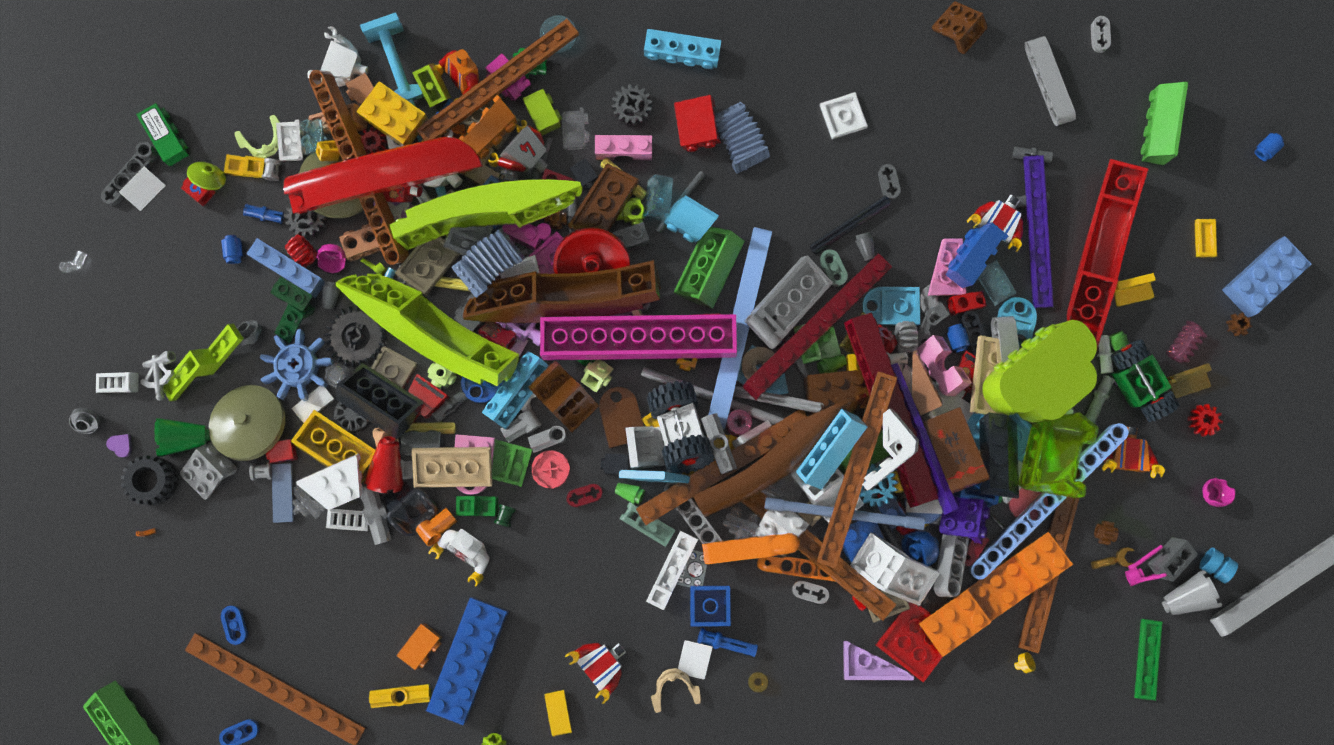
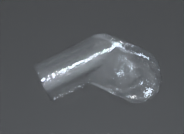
[59,251,87,274]

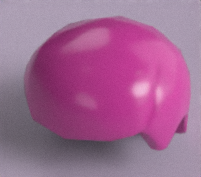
[317,244,346,273]
[1202,478,1235,508]

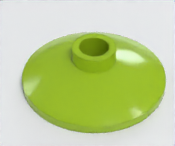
[187,162,226,190]

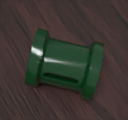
[494,504,516,528]

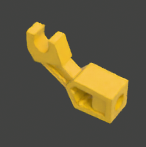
[316,140,352,161]

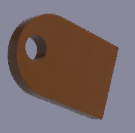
[599,387,644,449]

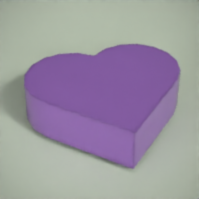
[106,434,132,458]

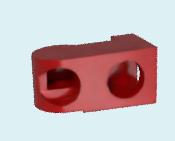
[946,291,987,316]

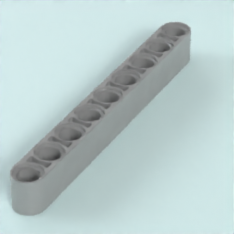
[1209,535,1334,637]

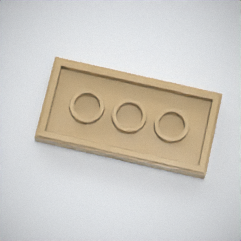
[412,447,493,488]

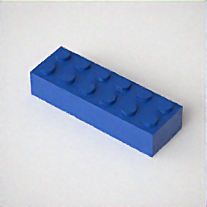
[426,597,509,725]

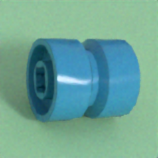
[1199,548,1238,584]

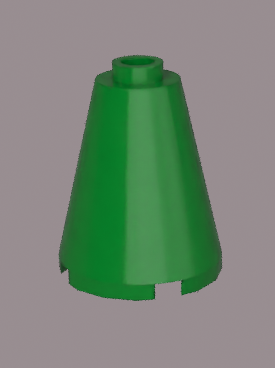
[154,418,210,457]

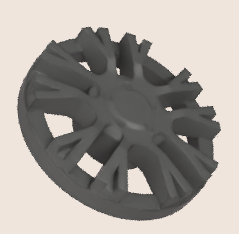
[334,402,369,433]

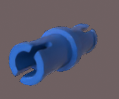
[243,204,284,224]

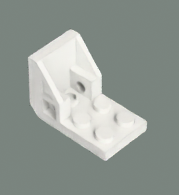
[862,409,919,491]
[626,426,665,470]
[850,533,940,606]

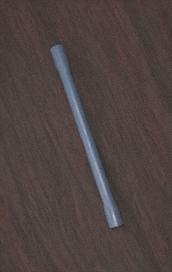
[765,497,925,530]

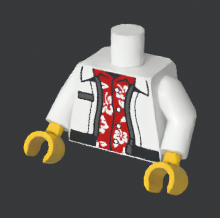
[429,529,489,586]

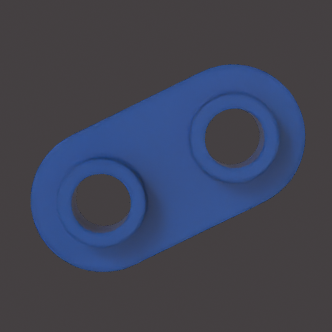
[221,606,248,645]
[219,719,260,745]

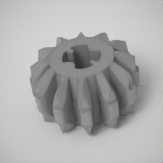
[895,321,918,353]

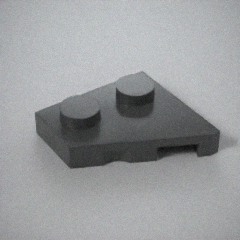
[443,226,493,255]

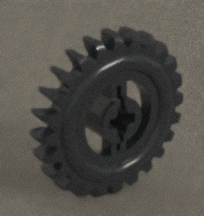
[324,306,388,368]

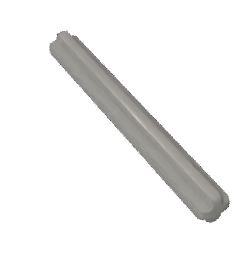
[733,386,824,413]

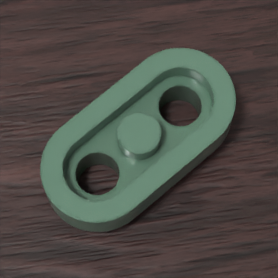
[820,250,848,287]

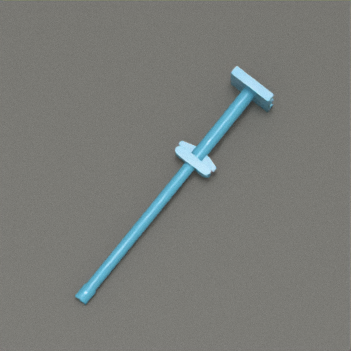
[360,12,447,197]

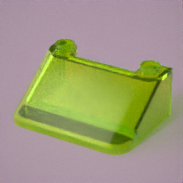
[1019,412,1099,498]

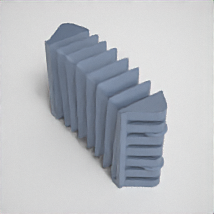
[715,102,770,174]
[451,227,525,297]

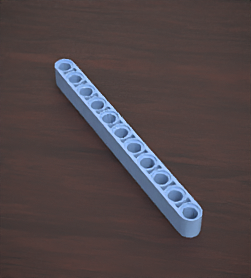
[708,227,772,429]
[968,423,1129,579]

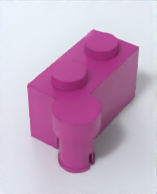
[485,54,531,100]
[502,223,551,251]

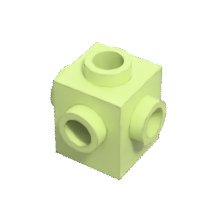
[581,359,613,392]
[428,363,457,389]

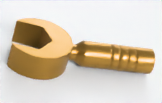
[1091,547,1135,569]

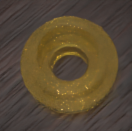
[748,672,768,692]

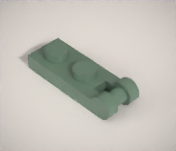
[619,502,676,547]

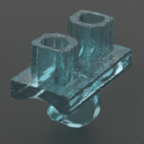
[300,118,328,156]

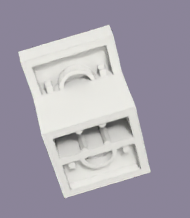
[792,468,864,523]

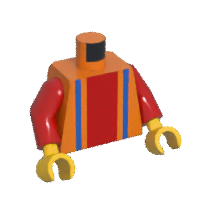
[435,49,479,101]
[1102,427,1165,478]

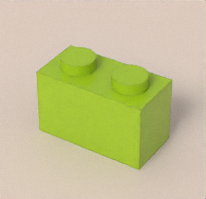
[413,63,451,107]
[523,89,562,136]

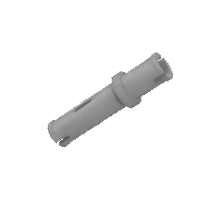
[1080,375,1115,432]

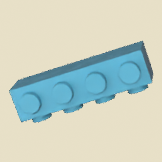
[644,29,721,69]
[482,351,549,430]
[796,409,867,490]

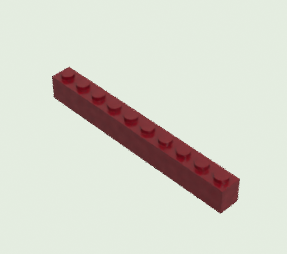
[743,253,892,400]
[844,313,939,508]

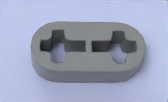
[1091,16,1111,53]
[792,581,829,604]

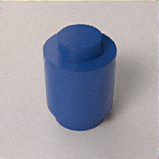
[1255,133,1284,161]
[221,235,243,264]
[947,324,971,353]

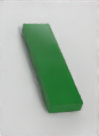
[1134,619,1163,701]

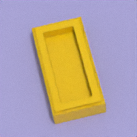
[1195,219,1217,258]

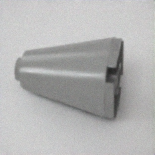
[1162,570,1222,615]

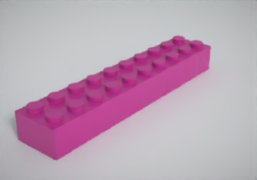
[540,314,737,360]

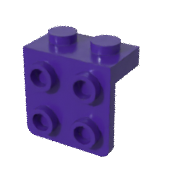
[939,497,990,544]

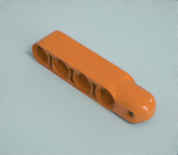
[702,533,800,564]
[757,556,836,582]

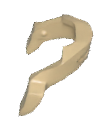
[651,668,701,713]

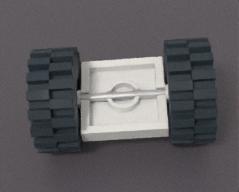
[647,381,714,474]

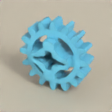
[859,464,899,507]

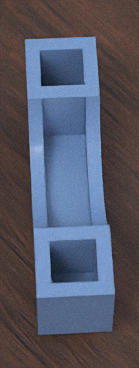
[247,238,324,298]

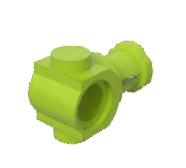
[616,198,645,226]

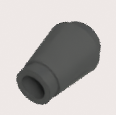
[855,232,875,261]
[322,281,341,309]

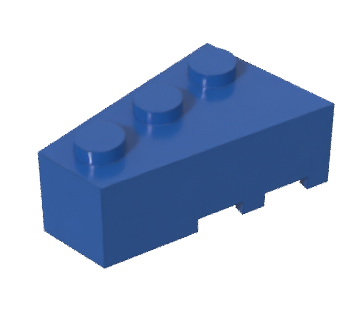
[945,222,1009,288]

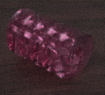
[1166,321,1207,363]
[726,410,752,437]

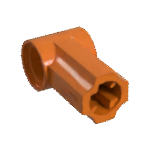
[416,508,457,546]

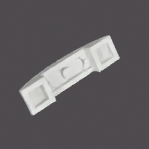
[646,531,698,610]

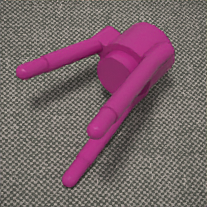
[1125,545,1167,586]

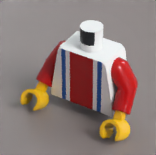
[967,195,1023,252]
[565,643,626,704]

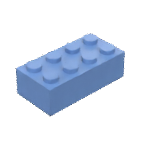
[1222,236,1311,318]

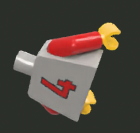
[488,120,548,173]

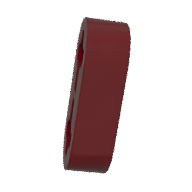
[566,484,603,507]

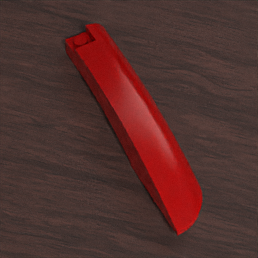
[284,137,483,214]
[1067,159,1148,351]

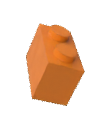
[396,623,442,670]

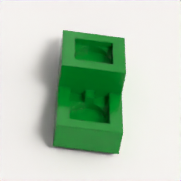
[456,496,498,516]

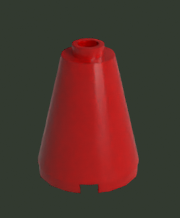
[364,436,403,493]

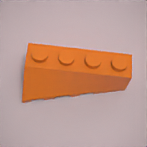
[459,95,517,174]

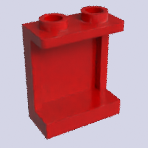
[674,95,721,152]

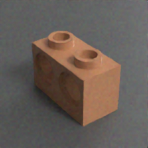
[339,224,381,262]

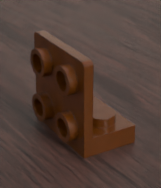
[932,1,988,54]

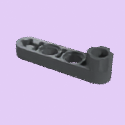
[101,142,158,206]

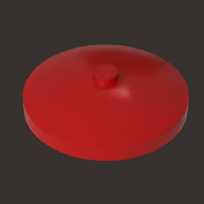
[553,228,630,274]

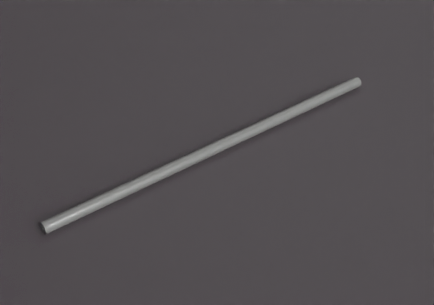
[641,367,897,471]

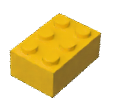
[356,81,429,146]

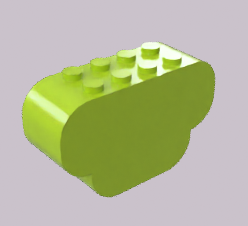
[983,320,1097,423]

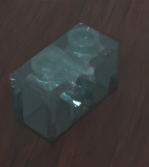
[644,174,673,220]
[978,260,1017,306]

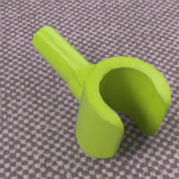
[361,258,387,275]

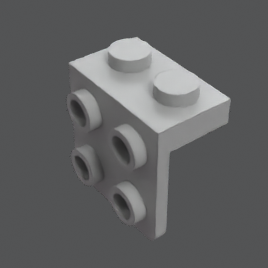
[180,442,238,499]

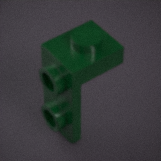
[270,277,313,312]
[274,303,316,344]

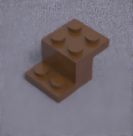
[528,360,599,432]

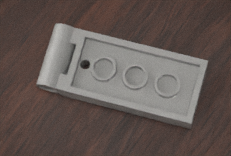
[745,255,833,349]

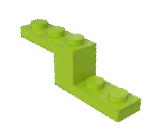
[163,323,244,401]

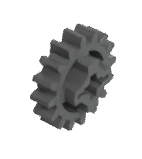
[612,84,652,126]
[284,207,327,238]

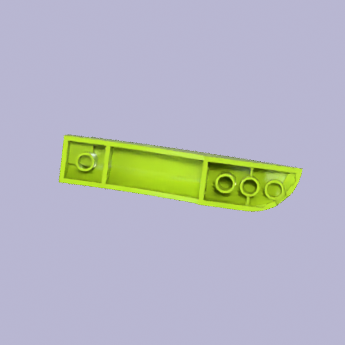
[390,180,583,250]
[336,273,519,386]

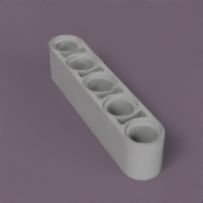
[1025,36,1076,126]
[991,316,1019,362]
[664,483,722,544]
[934,534,969,597]

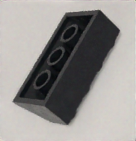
[336,363,423,439]
[979,412,1019,499]

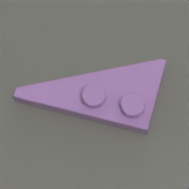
[843,641,914,680]

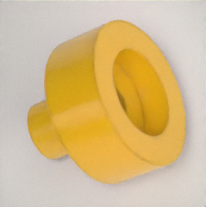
[1014,652,1036,674]

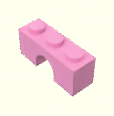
[595,135,652,160]
[917,335,972,397]

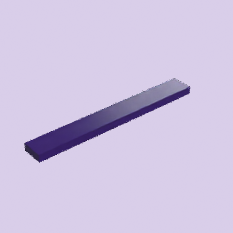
[1023,155,1054,308]
[891,363,958,515]

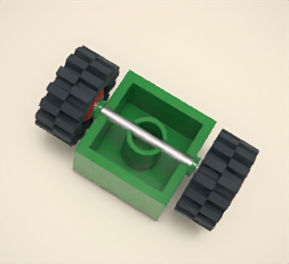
[1111,339,1180,422]

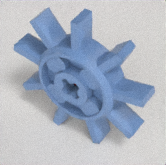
[260,329,334,401]

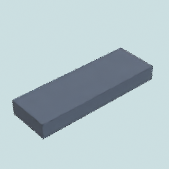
[272,463,294,523]

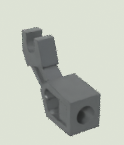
[918,302,950,347]

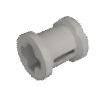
[262,158,282,181]
[249,462,272,481]

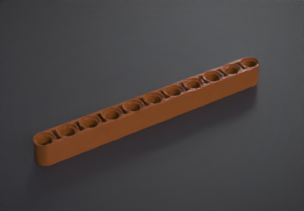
[309,70,409,265]

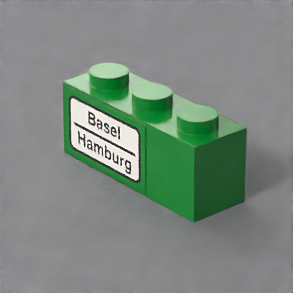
[136,103,189,167]

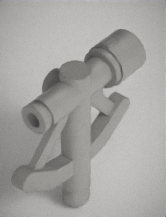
[141,351,176,401]

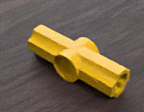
[369,684,432,708]

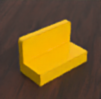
[1114,273,1155,307]

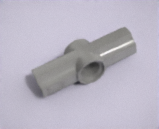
[701,413,737,474]
[361,487,392,545]

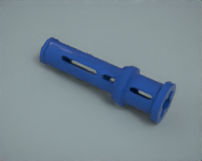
[697,627,758,657]

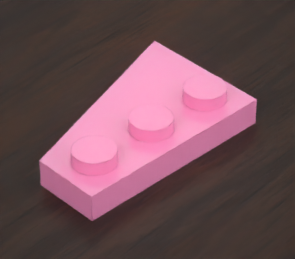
[928,239,966,296]

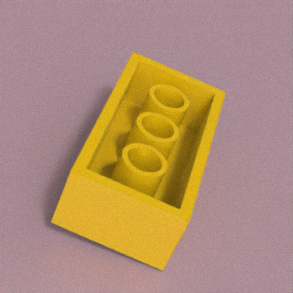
[291,410,375,483]

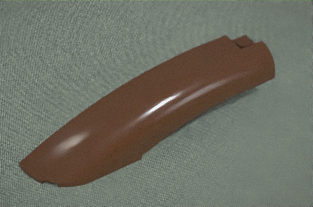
[463,260,661,323]
[693,393,867,517]

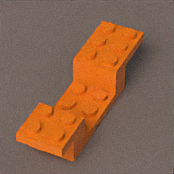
[919,532,1073,657]

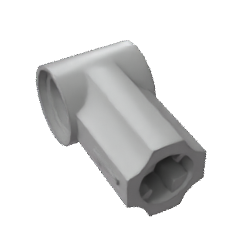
[500,408,542,443]
[528,426,568,453]

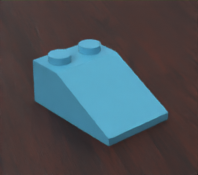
[664,195,719,242]

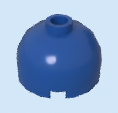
[901,530,939,567]

